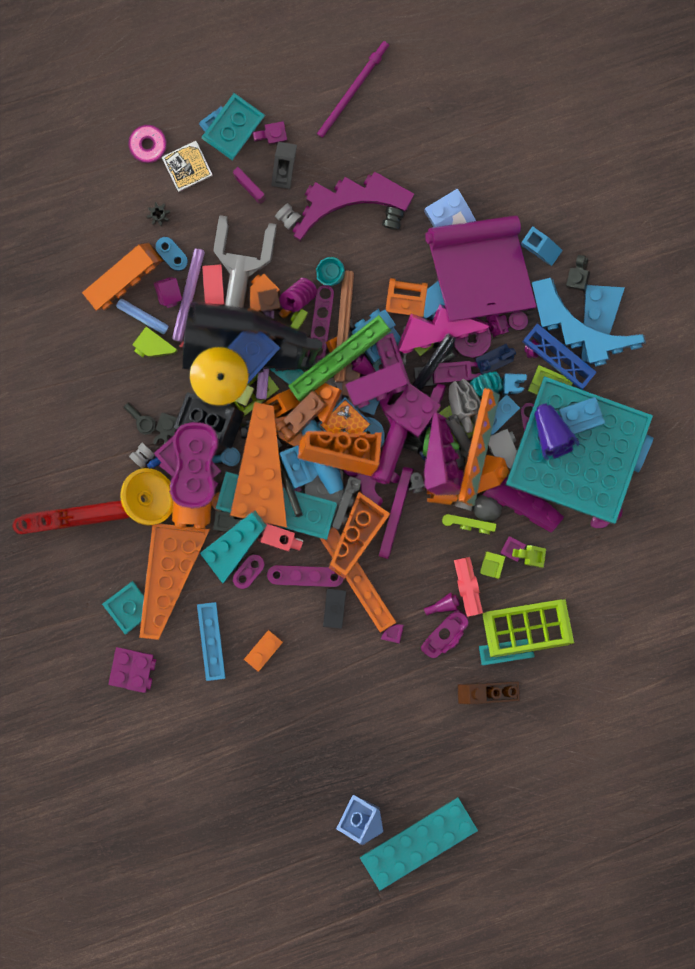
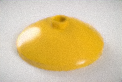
[190,347,248,405]
[121,468,173,525]

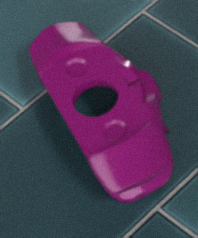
[421,610,468,658]

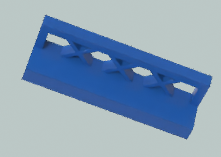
[522,323,596,390]

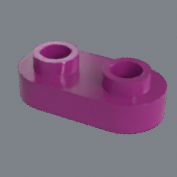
[233,555,264,589]

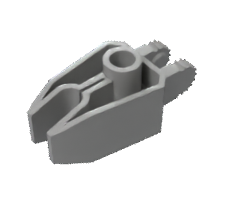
[448,379,481,433]

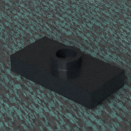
[323,588,346,629]

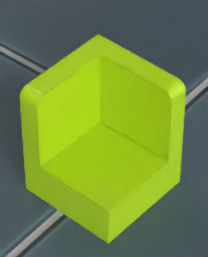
[480,552,505,579]

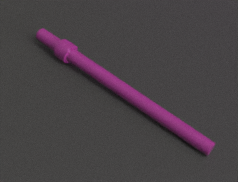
[317,41,390,138]

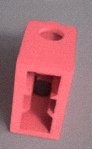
[257,523,303,551]

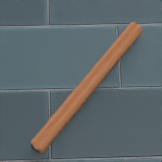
[334,271,354,383]

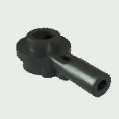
[123,402,156,435]

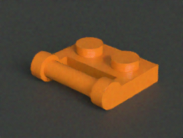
[386,278,428,317]

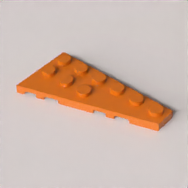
[230,402,287,527]
[139,524,210,640]

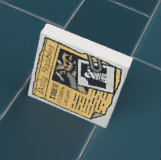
[162,141,213,192]

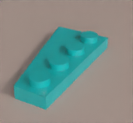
[200,511,266,584]

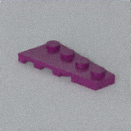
[483,468,564,532]

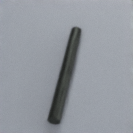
[278,451,303,517]

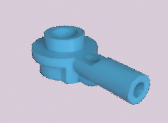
[212,447,241,466]

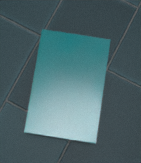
[201,93,265,161]

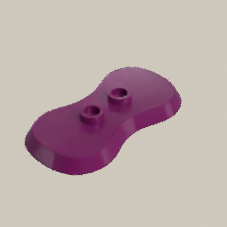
[170,422,218,508]

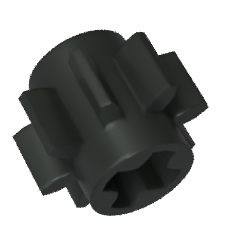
[147,202,171,227]

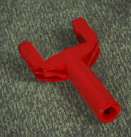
[12,500,130,534]

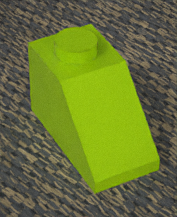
[133,327,178,358]

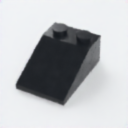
[174,392,245,449]

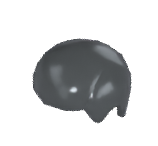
[472,492,502,522]

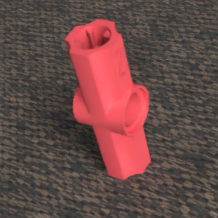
[454,557,483,617]

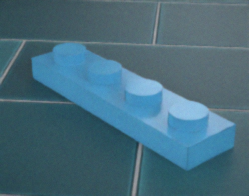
[197,602,226,681]

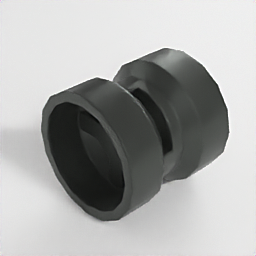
[382,207,405,231]

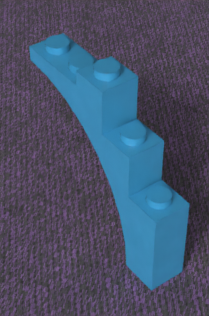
[532,278,646,366]

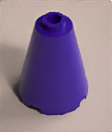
[534,404,579,460]

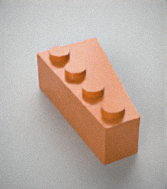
[82,243,163,311]
[298,431,382,476]
[329,492,390,579]

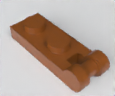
[276,391,327,442]

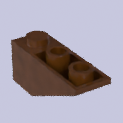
[458,681,520,704]

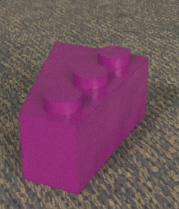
[345,362,408,408]

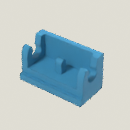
[502,374,527,396]

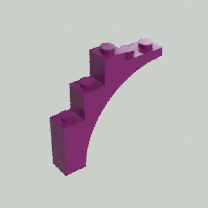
[293,171,414,242]

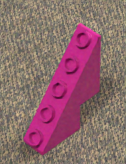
[398,304,489,353]

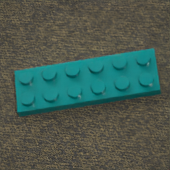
[216,472,337,540]
[360,797,478,891]

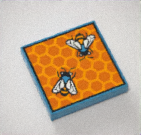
[318,397,372,434]

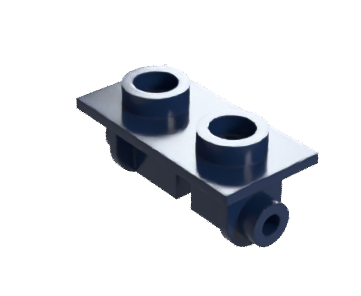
[475,343,516,375]

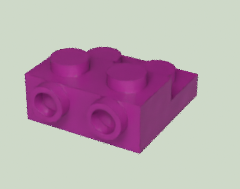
[108,647,156,693]

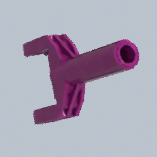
[371,383,446,484]

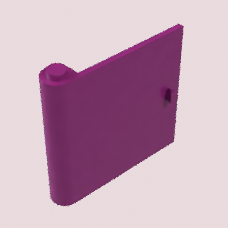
[425,215,536,322]

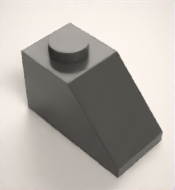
[271,142,297,189]

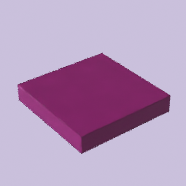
[233,167,266,204]

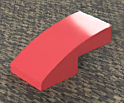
[202,265,225,305]

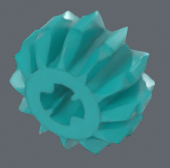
[470,372,504,399]

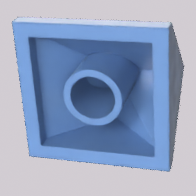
[336,795,383,845]

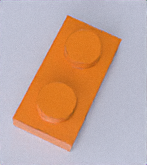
[244,630,283,672]

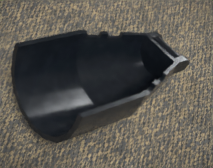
[182,302,323,373]

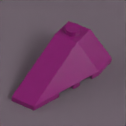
[424,412,464,495]

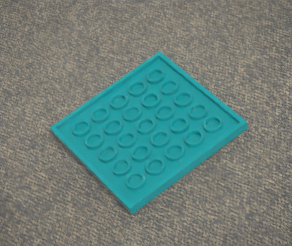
[506,376,653,524]

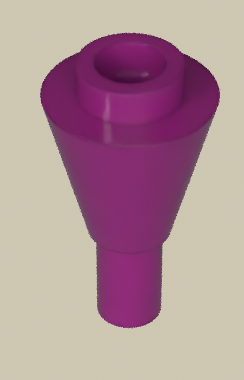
[351,354,376,376]
[424,592,460,615]

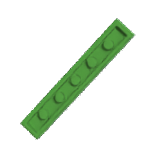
[288,315,391,402]

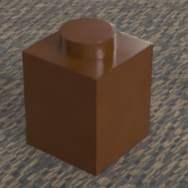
[258,289,281,313]

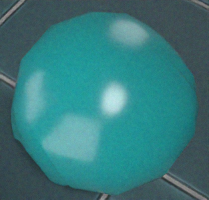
[316,257,345,286]

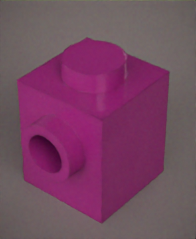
[153,277,182,308]

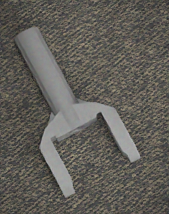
[213,215,277,307]

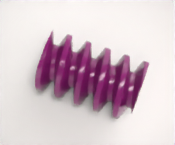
[279,278,317,312]

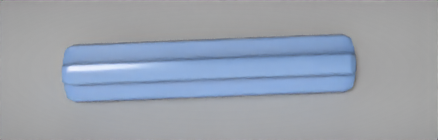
[116,299,168,334]

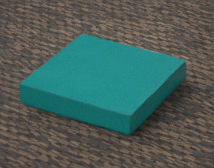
[102,581,144,634]

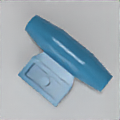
[279,419,344,494]

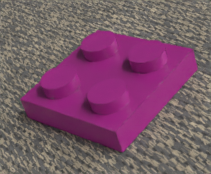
[387,383,441,438]

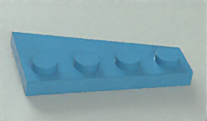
[581,285,624,362]

